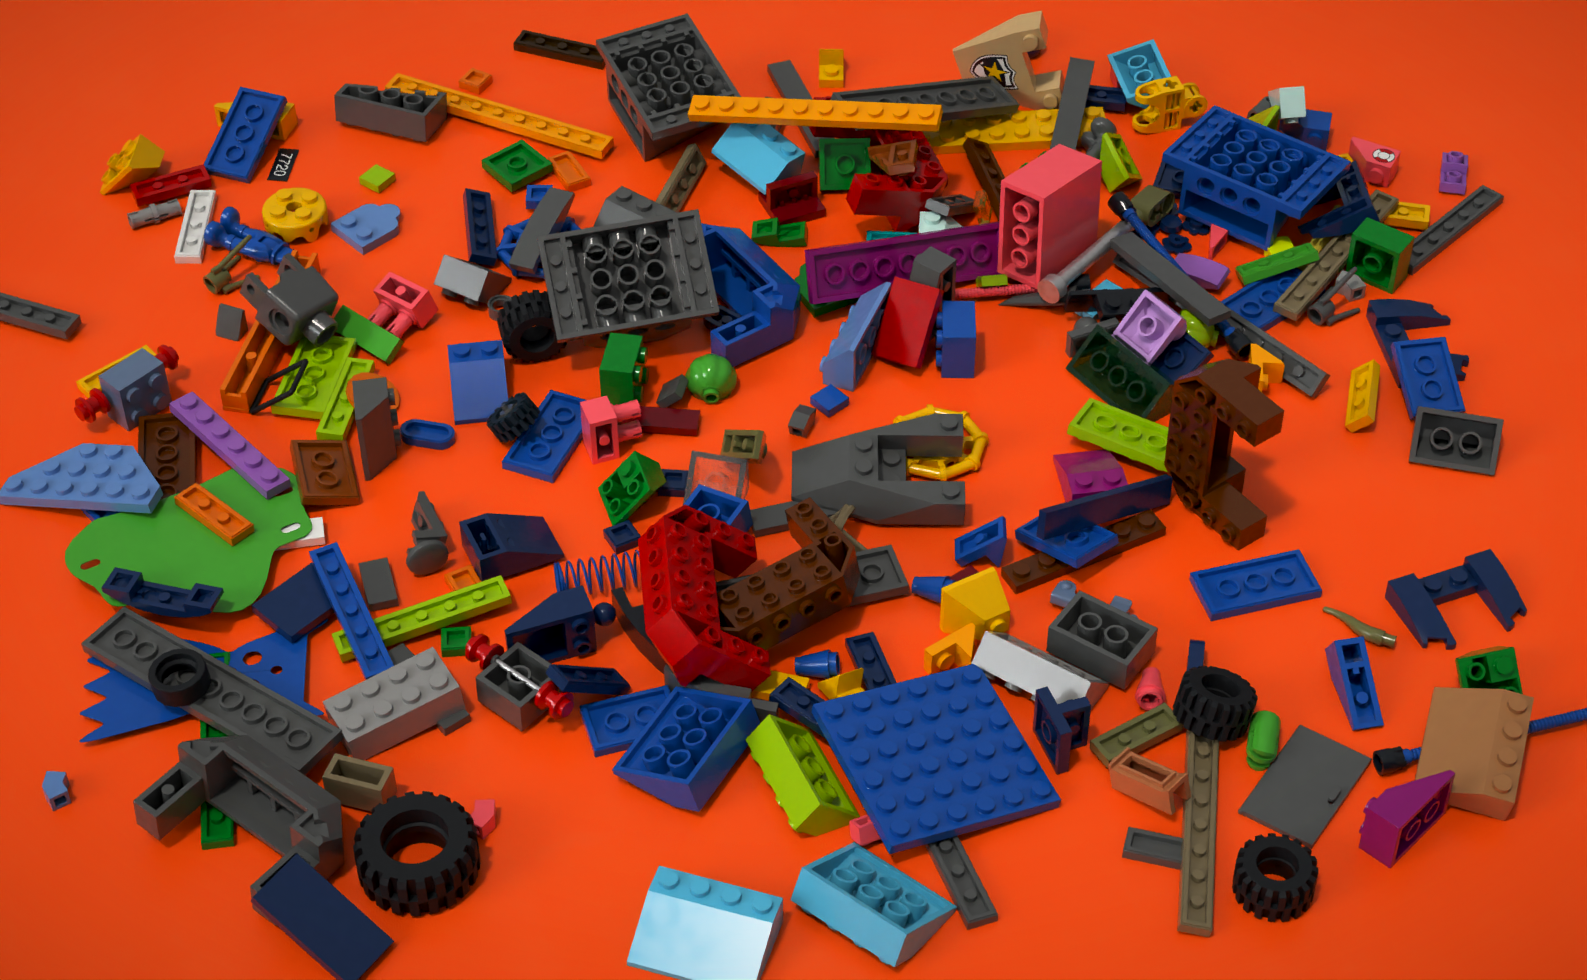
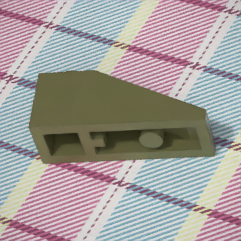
[720,430,767,464]

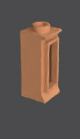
[1108,747,1191,815]

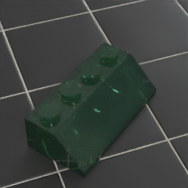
[1066,324,1174,422]

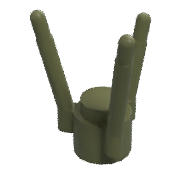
[203,235,260,294]

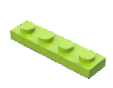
[316,357,375,440]

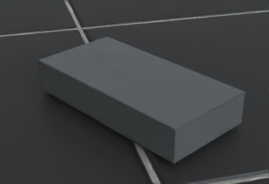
[358,558,399,612]
[1122,827,1183,870]

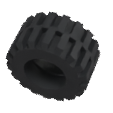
[497,290,567,363]
[1173,666,1258,741]
[1232,833,1318,922]

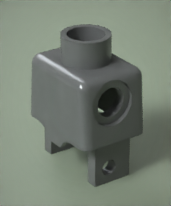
[239,253,339,347]

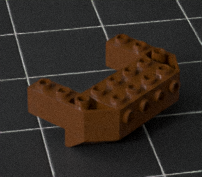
[1164,359,1284,551]
[717,497,861,650]

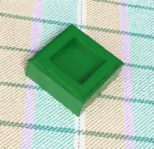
[441,626,472,657]

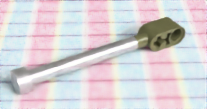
[1037,185,1175,304]

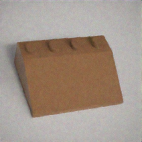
[1414,687,1534,821]

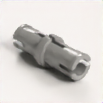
[127,198,182,229]

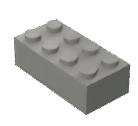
[322,647,466,760]

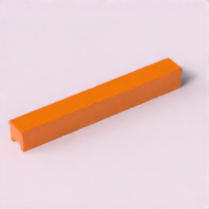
[220,250,321,414]

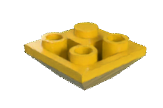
[100,134,165,195]

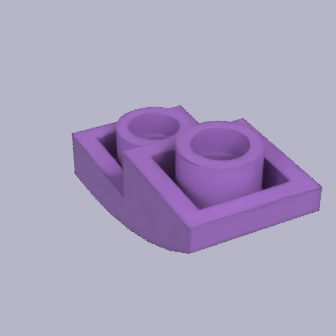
[1439,151,1468,195]
[1175,253,1230,290]

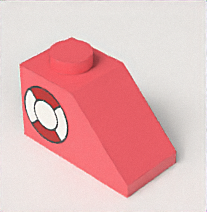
[1349,137,1401,188]

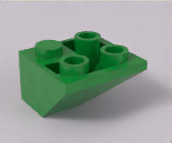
[598,451,667,526]
[1455,646,1523,694]

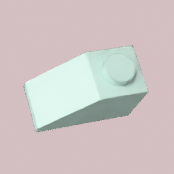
[1268,86,1306,124]

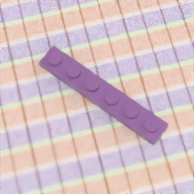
[169,391,291,500]

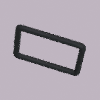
[250,359,308,414]

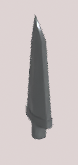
[998,286,1090,306]

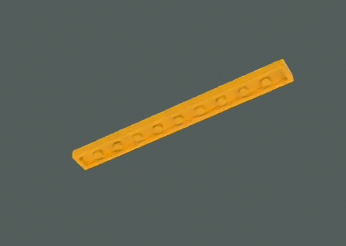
[385,73,614,159]
[687,95,943,132]

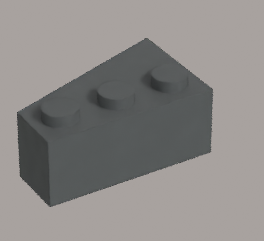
[909,246,957,341]

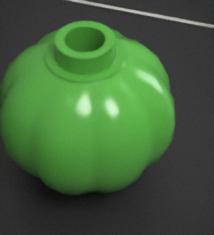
[685,354,737,404]

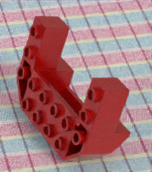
[808,96,948,232]
[638,505,771,691]

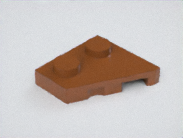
[867,139,918,176]

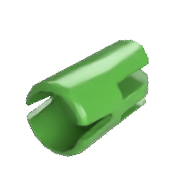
[1246,710,1281,771]

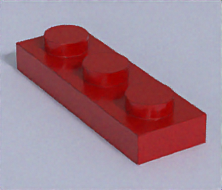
[129,164,212,207]

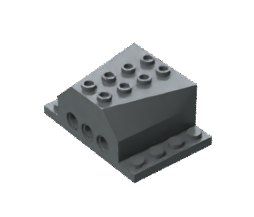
[596,13,741,162]
[537,209,720,348]

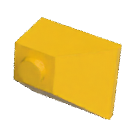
[940,567,1010,640]

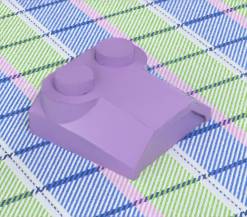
[1113,289,1187,364]

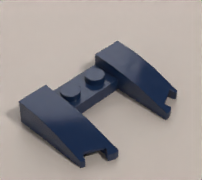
[1298,160,1380,239]
[1366,299,1469,388]
[1385,549,1527,650]

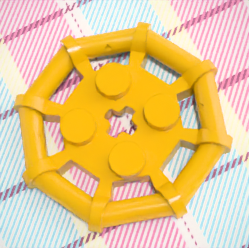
[893,404,989,481]

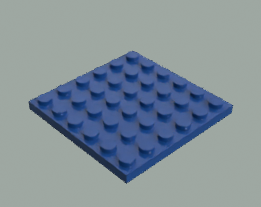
[811,664,1061,854]

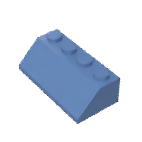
[819,282,892,392]

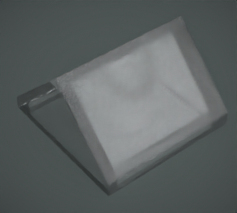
[683,450,749,504]

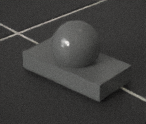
[1065,317,1120,358]

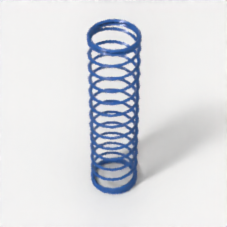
[554,550,639,595]

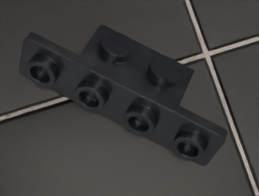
[1064,287,1170,322]

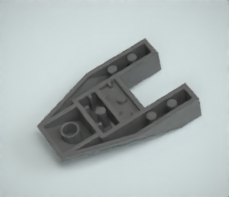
[791,413,966,525]

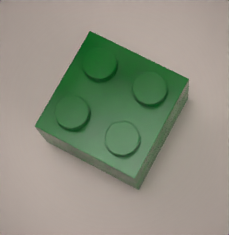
[1346,217,1415,294]
[599,332,649,405]

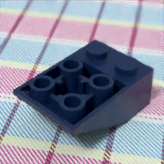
[459,513,564,581]

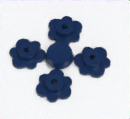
[1132,203,1211,255]

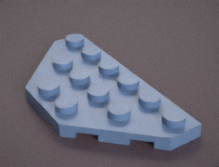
[0,443,163,513]

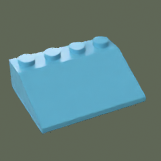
[790,842,957,967]
[627,866,783,980]

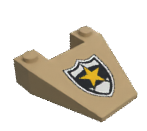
[953,10,1065,110]

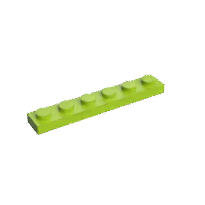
[332,575,512,662]

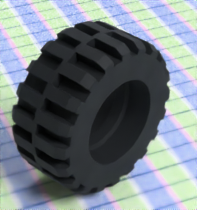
[353,791,481,916]

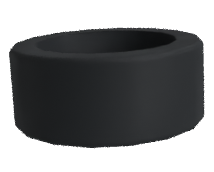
[148,648,210,707]

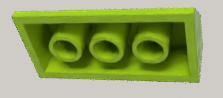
[745,714,860,836]

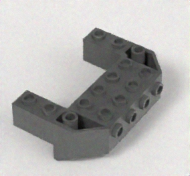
[133,735,344,926]

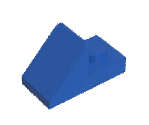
[955,516,1007,567]

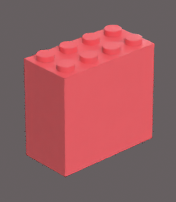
[997,144,1102,290]

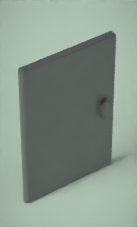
[1238,725,1372,849]

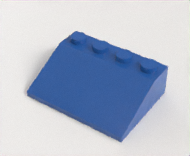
[612,686,760,812]

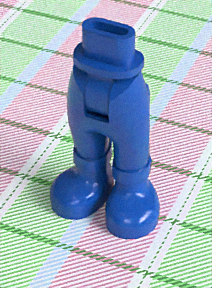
[204,206,293,265]

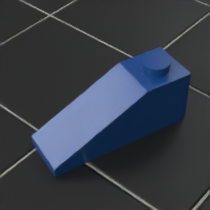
[1325,636,1384,731]

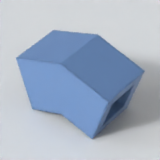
[42,771,71,811]

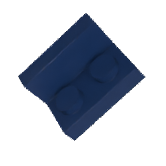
[1033,687,1091,775]

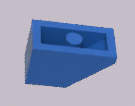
[1279,109,1332,151]

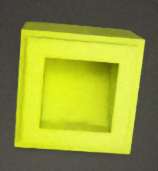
[1264,236,1294,257]

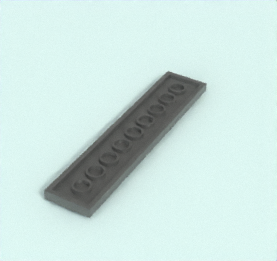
[81,606,344,775]

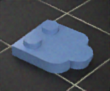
[330,204,401,255]

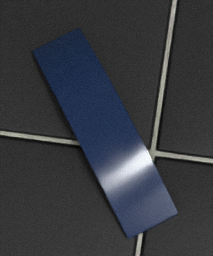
[101,567,224,618]

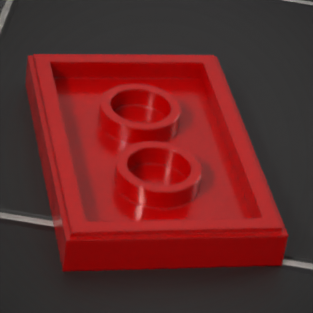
[871,277,944,369]

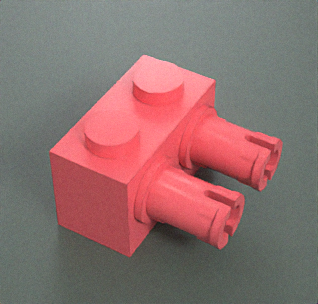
[367,271,439,338]
[580,396,642,465]

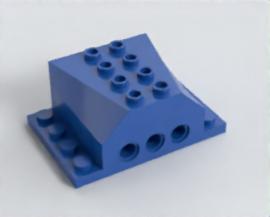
[1162,105,1351,251]

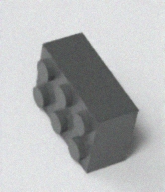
[1046,590,1158,690]

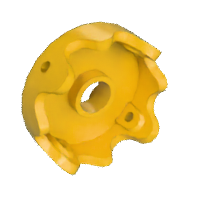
[262,188,328,242]

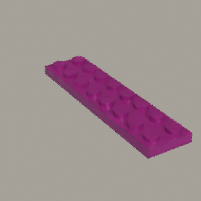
[805,222,1001,304]

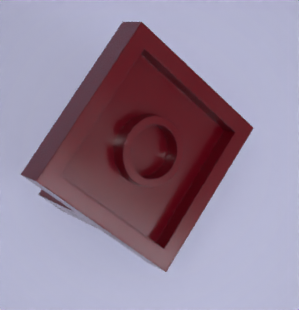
[758,171,826,225]

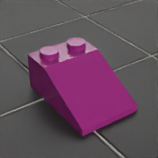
[1053,449,1128,502]
[1359,770,1455,868]

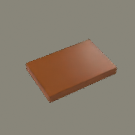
[290,440,360,505]

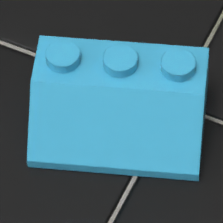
[1107,39,1171,109]
[711,123,805,195]

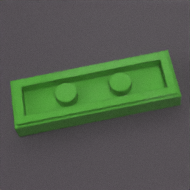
[1235,242,1320,285]
[334,305,404,365]

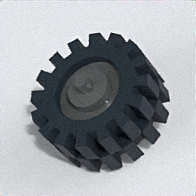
[486,392,540,443]

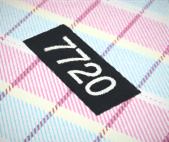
[267,148,299,181]

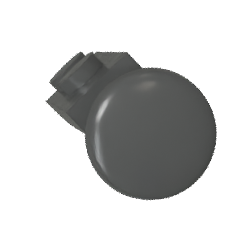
[406,491,449,575]

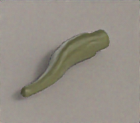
[1323,607,1397,648]

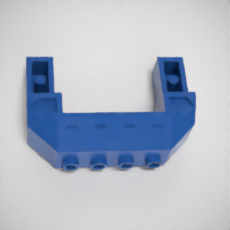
[701,223,801,367]

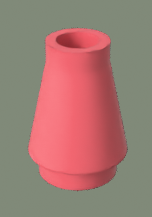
[1135,667,1166,711]

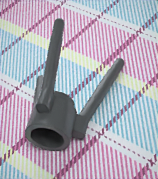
[1307,267,1360,326]

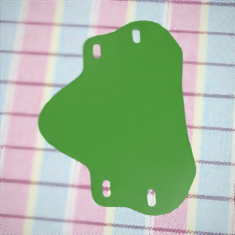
[65,468,312,613]

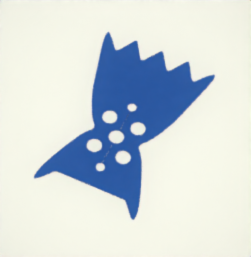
[79,618,329,743]

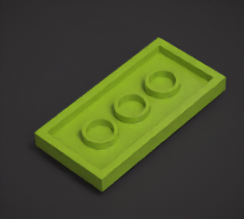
[271,336,357,420]
[1067,398,1168,472]

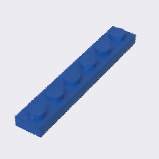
[309,542,394,680]

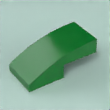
[751,217,808,247]

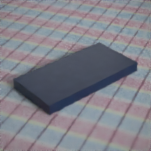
[250,854,394,980]

